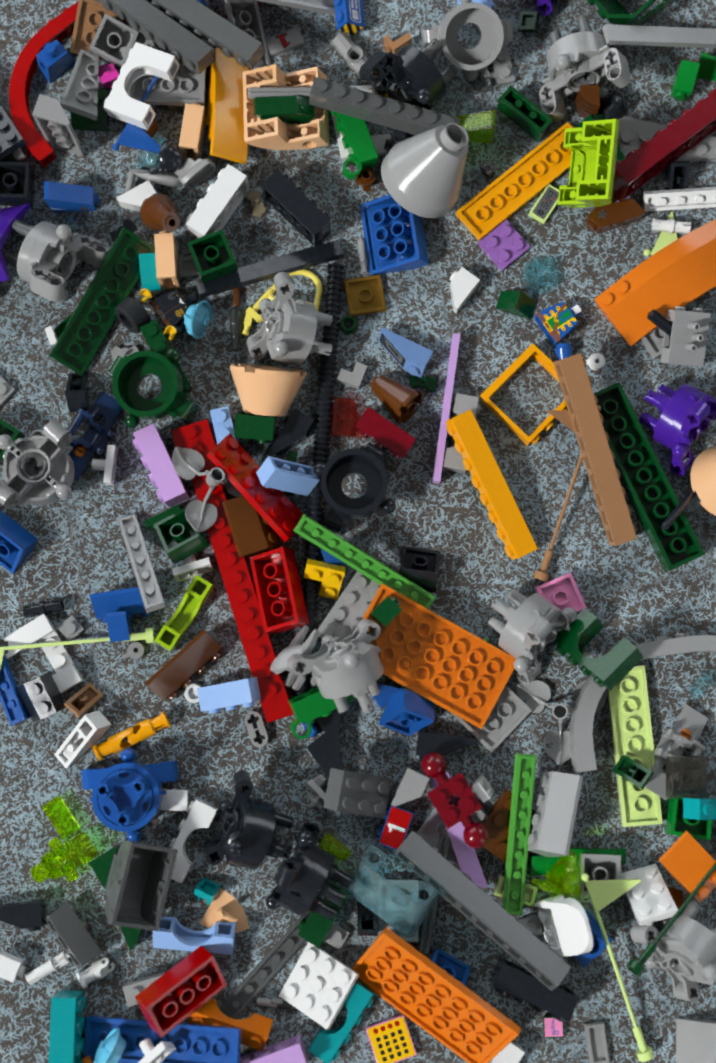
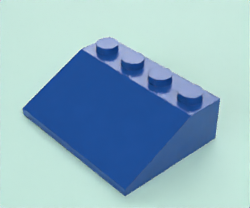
[360,194,429,275]

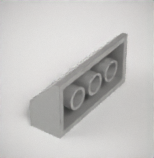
[32,94,85,157]
[527,771,583,857]

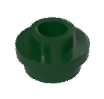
[339,316,358,335]

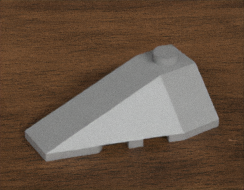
[224,0,271,69]

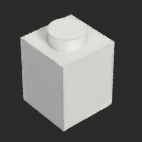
[0,951,26,982]

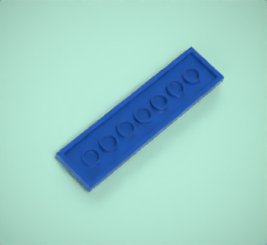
[84,1015,241,1063]

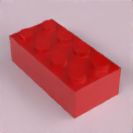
[250,547,309,634]
[135,946,227,1038]

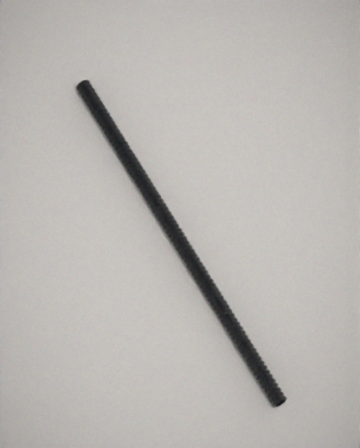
[293,263,344,698]

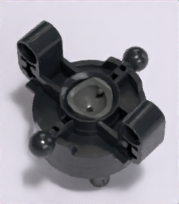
[359,38,457,142]

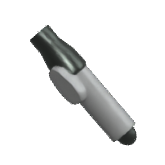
[253,997,292,1010]

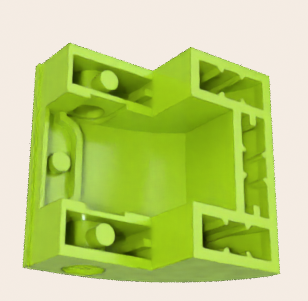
[558,119,620,208]

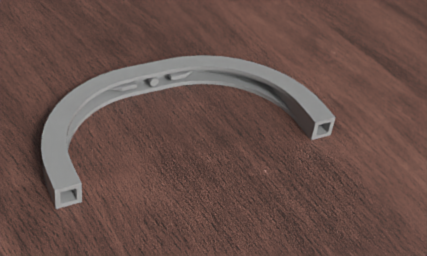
[569,633,716,772]

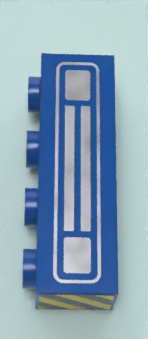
[334,0,365,35]

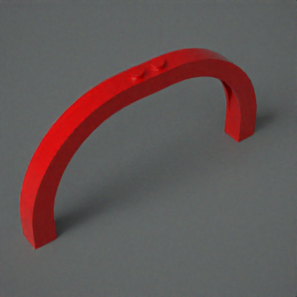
[9,1,79,168]

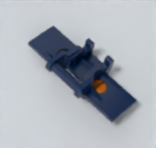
[68,391,123,481]

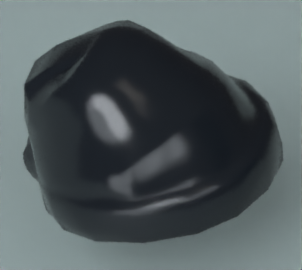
[599,94,629,120]
[149,140,184,175]

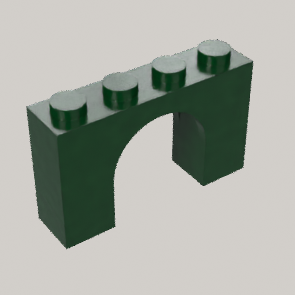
[553,608,644,691]

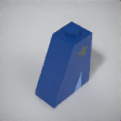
[44,181,100,213]

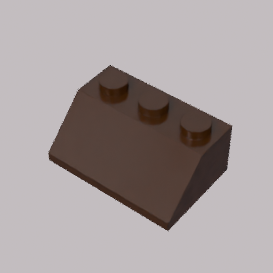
[222,496,282,557]

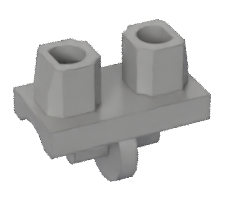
[306,774,328,810]

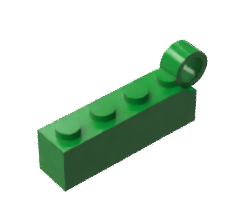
[330,111,378,180]
[288,686,358,739]

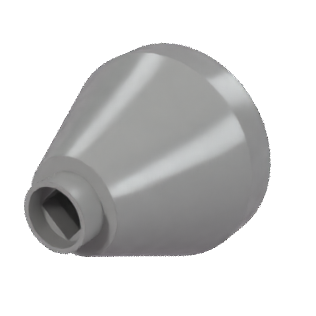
[381,123,469,218]

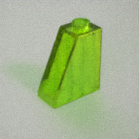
[455,110,496,143]

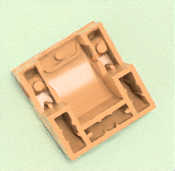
[243,64,329,150]

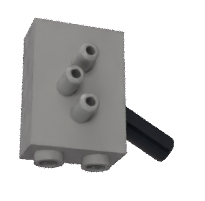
[647,306,711,367]

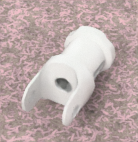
[76,957,115,988]

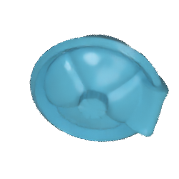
[184,300,213,339]
[93,1028,126,1063]

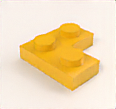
[303,559,346,600]

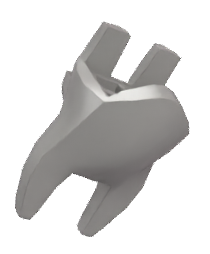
[270,625,319,691]

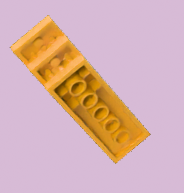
[206,47,249,164]

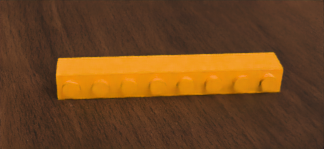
[446,409,538,560]

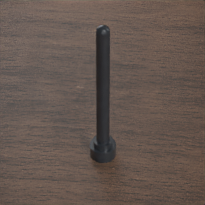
[661,489,697,530]

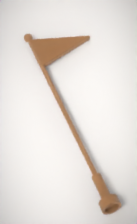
[533,405,601,582]

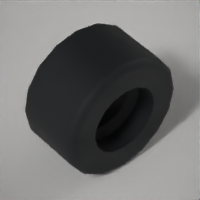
[114,297,151,334]

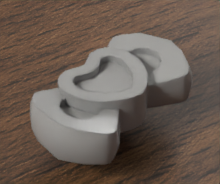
[111,345,139,360]

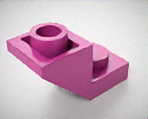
[98,63,119,89]

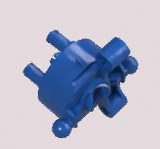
[81,747,179,842]

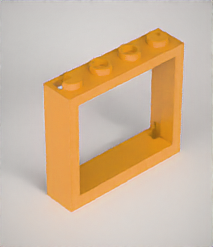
[479,343,568,446]

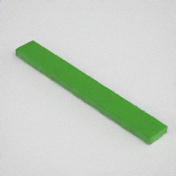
[293,514,436,609]
[502,753,537,915]

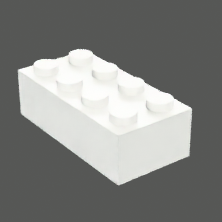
[186,164,250,240]

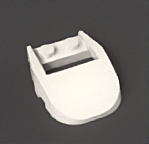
[534,895,593,957]

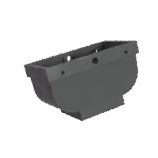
[104,840,178,931]

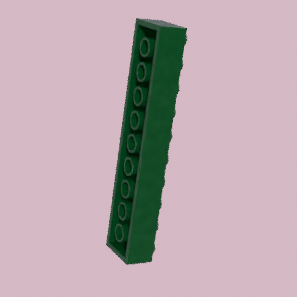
[593,382,705,573]

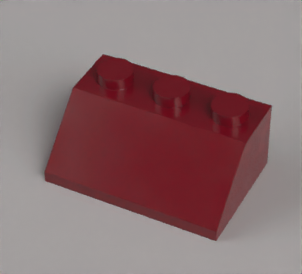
[355,407,418,459]

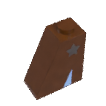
[585,195,646,234]

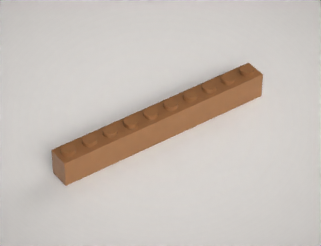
[553,353,637,546]

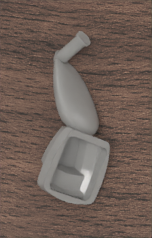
[124,157,216,192]

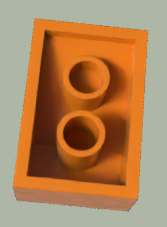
[658,831,716,903]

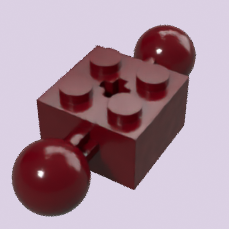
[421,752,489,848]

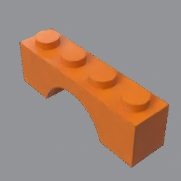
[187,998,273,1052]

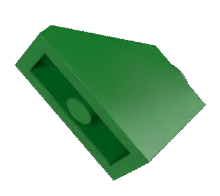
[670,60,700,101]

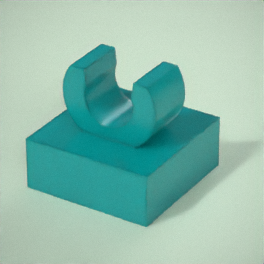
[194,877,221,905]

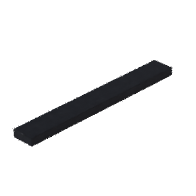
[195,240,344,298]

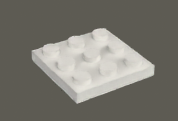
[279,942,360,1030]

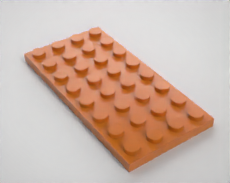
[361,583,515,729]
[351,927,522,1063]

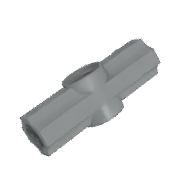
[332,32,372,84]

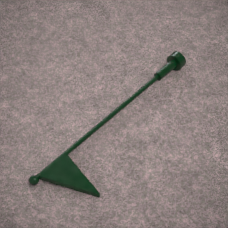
[626,862,716,977]

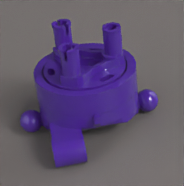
[639,384,716,477]

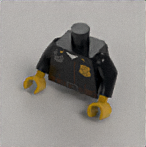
[138,288,197,341]

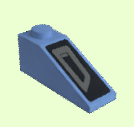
[378,327,433,378]

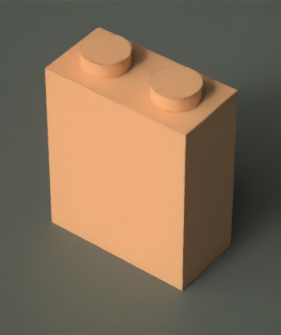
[179,103,206,160]
[154,231,180,289]

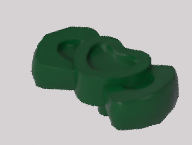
[409,375,437,392]

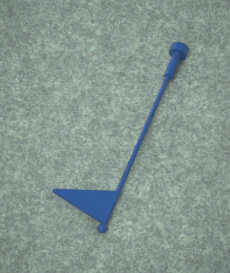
[112,0,208,154]

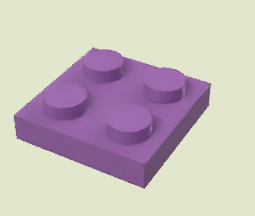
[478,220,530,271]

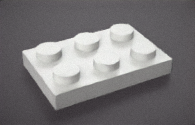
[621,863,678,926]

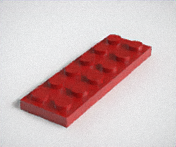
[206,433,303,542]

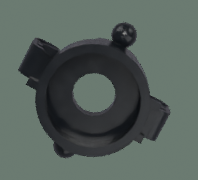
[313,443,396,536]

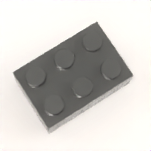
[323,768,392,818]

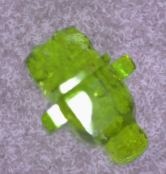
[30,832,97,883]
[532,850,582,900]

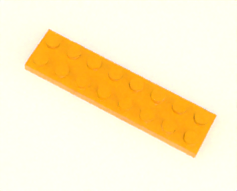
[455,122,573,241]

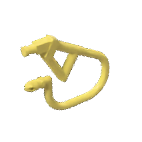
[242,269,323,336]

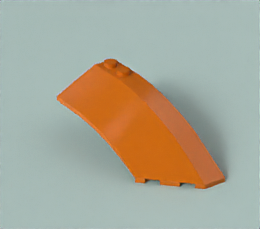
[594,219,716,347]

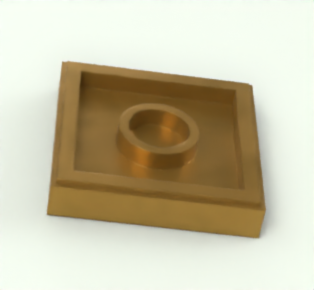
[344,274,387,317]

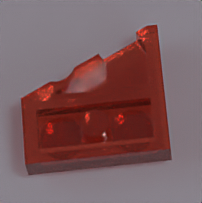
[331,397,368,439]

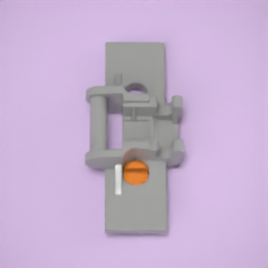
[645,704,708,801]

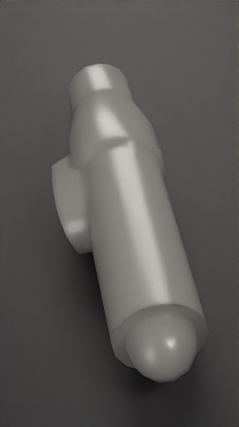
[358,238,368,274]

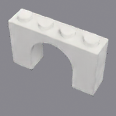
[103,42,180,130]

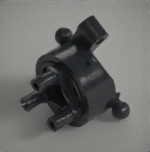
[204,770,294,870]
[266,822,354,921]

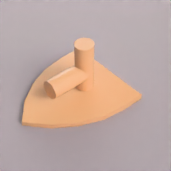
[200,888,249,933]

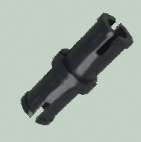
[23,599,64,618]

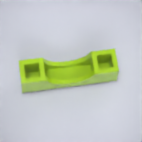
[154,575,215,652]

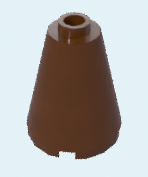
[140,193,180,231]
[371,375,424,424]

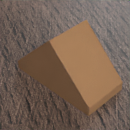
[64,682,103,718]

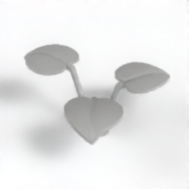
[172,446,243,532]
[517,680,608,765]

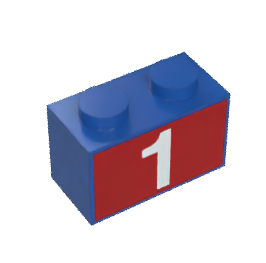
[376,805,414,850]

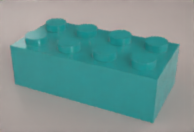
[48,990,87,1063]

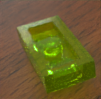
[42,795,80,840]

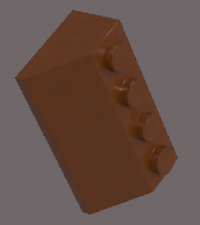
[145,629,223,701]

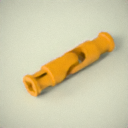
[92,711,171,761]

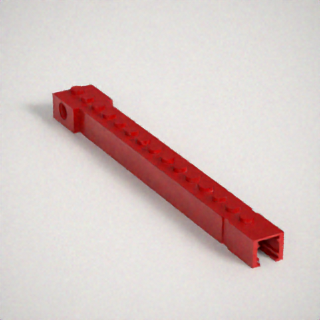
[171,419,294,723]

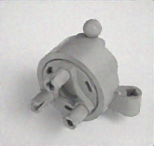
[246,272,332,366]
[487,589,577,685]
[287,618,384,713]
[630,902,716,1002]

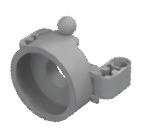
[421,0,514,82]

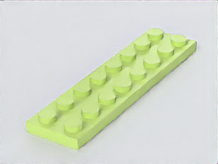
[607,665,663,827]

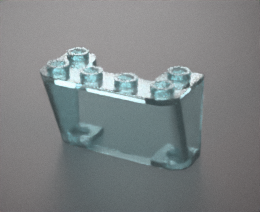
[349,844,438,936]

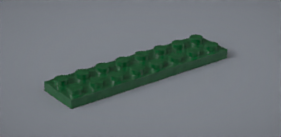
[48,227,155,376]

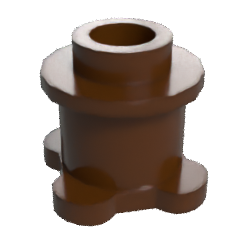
[355,168,377,192]

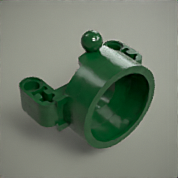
[108,348,200,428]

